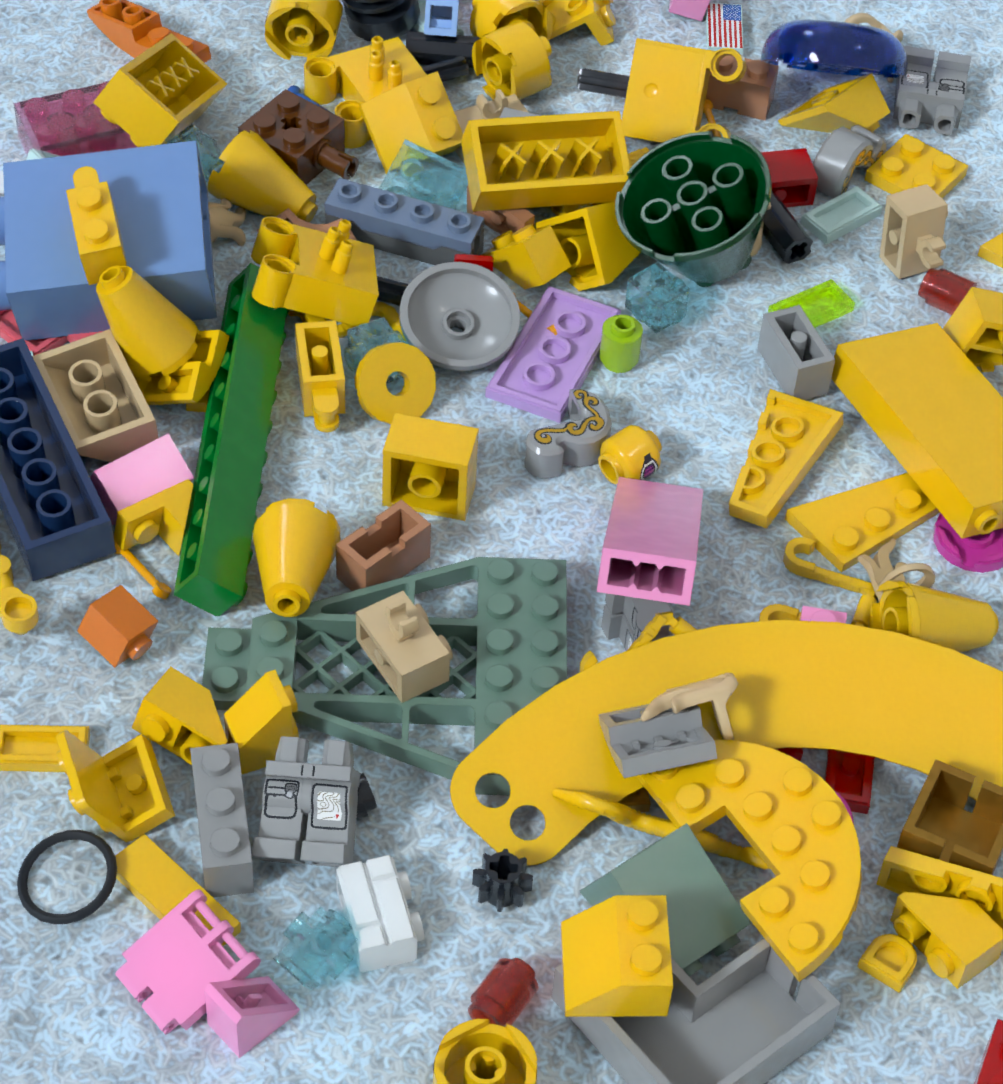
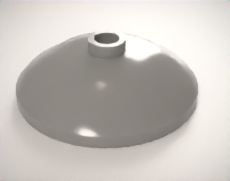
[399,262,520,371]

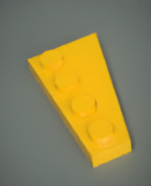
[729,389,843,529]
[785,472,940,573]
[876,846,1003,929]

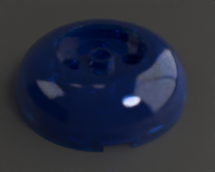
[761,19,908,78]

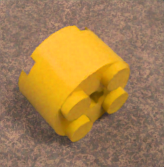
[264,0,343,60]
[470,0,553,41]
[472,20,552,100]
[433,1019,537,1084]

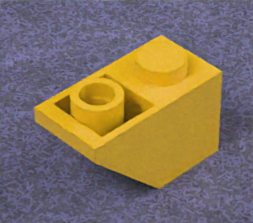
[481,224,572,289]
[132,666,228,765]
[224,670,299,775]
[890,891,1003,989]

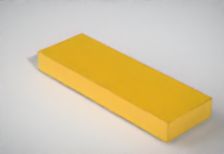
[115,834,241,946]

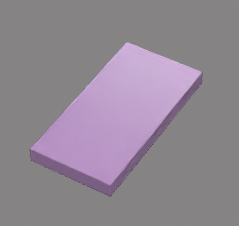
[485,286,621,423]

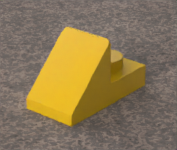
[114,479,193,556]

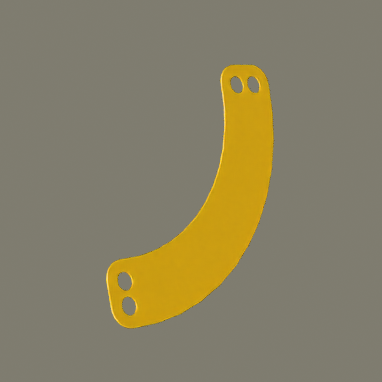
[450,620,1003,866]

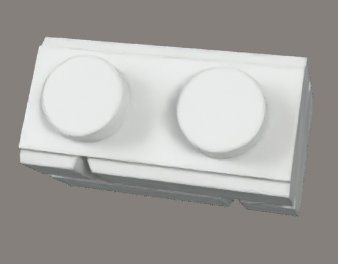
[336,855,424,973]

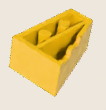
[943,287,1003,372]

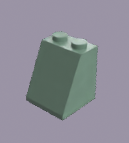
[580,823,751,976]

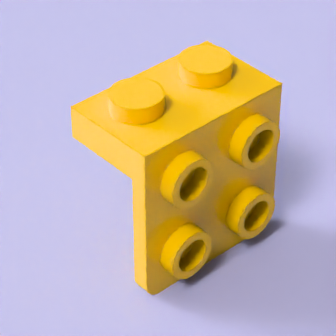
[539,0,616,46]
[56,730,175,842]

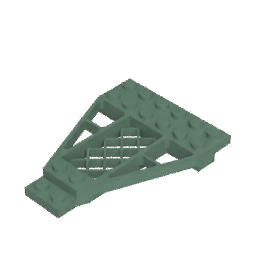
[202,557,567,796]

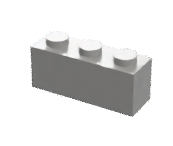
[190,743,254,898]

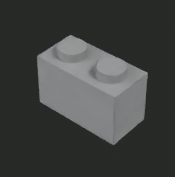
[757,305,835,400]

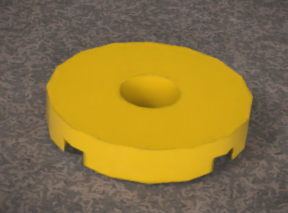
[354,342,436,424]

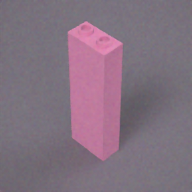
[597,477,703,606]

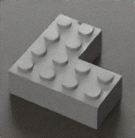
[551,938,841,1084]

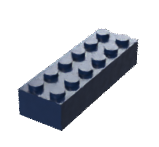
[0,338,116,581]

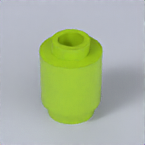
[599,315,643,373]

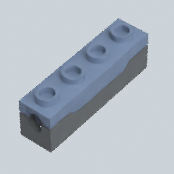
[324,178,484,265]

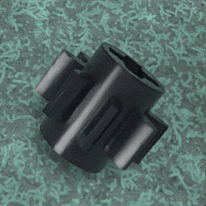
[472,849,533,912]

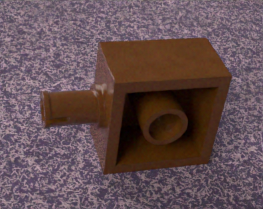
[238,89,359,185]

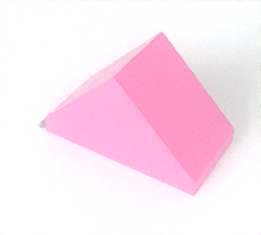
[204,976,300,1058]

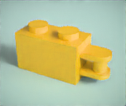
[66,166,128,285]
[295,320,345,433]

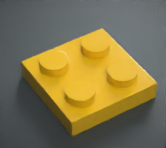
[864,134,968,198]

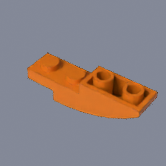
[87,0,212,63]

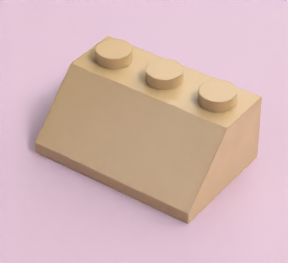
[32,329,159,462]

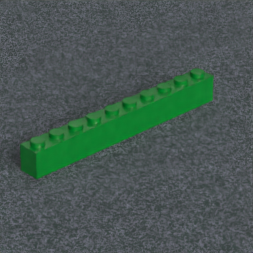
[174,263,290,616]

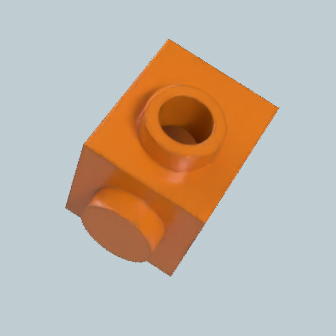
[77,585,158,668]

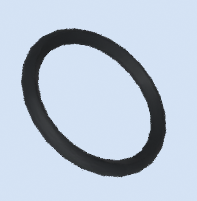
[17,830,117,924]

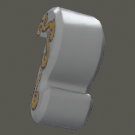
[813,125,887,198]
[524,389,612,478]

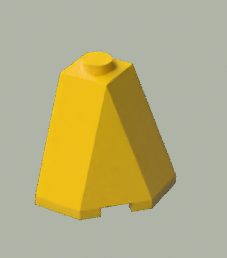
[535,201,641,291]

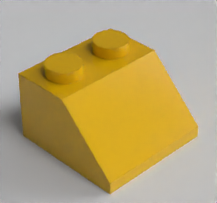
[358,71,463,175]
[561,895,673,1017]

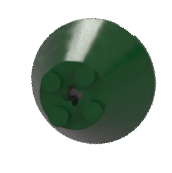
[615,131,772,287]

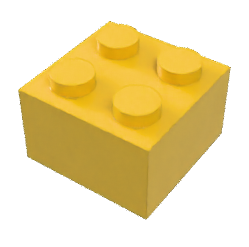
[382,413,479,521]

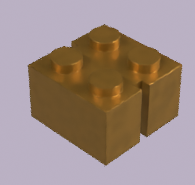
[897,760,1003,875]

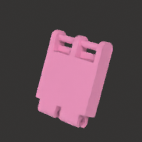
[115,889,261,1035]

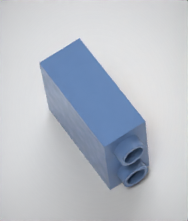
[0,141,217,340]

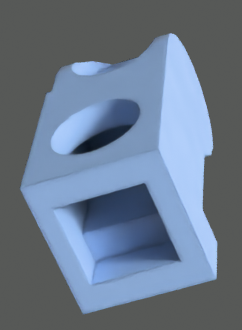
[424,0,460,37]

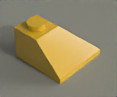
[778,73,891,133]

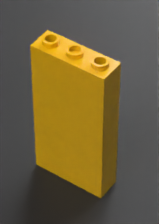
[831,323,1003,539]

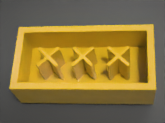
[93,33,227,147]
[461,111,630,212]

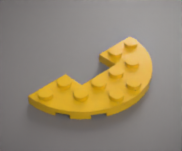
[636,739,862,982]

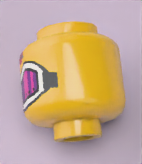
[598,425,662,485]

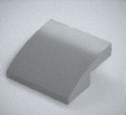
[598,704,718,778]

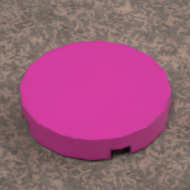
[933,513,1003,573]

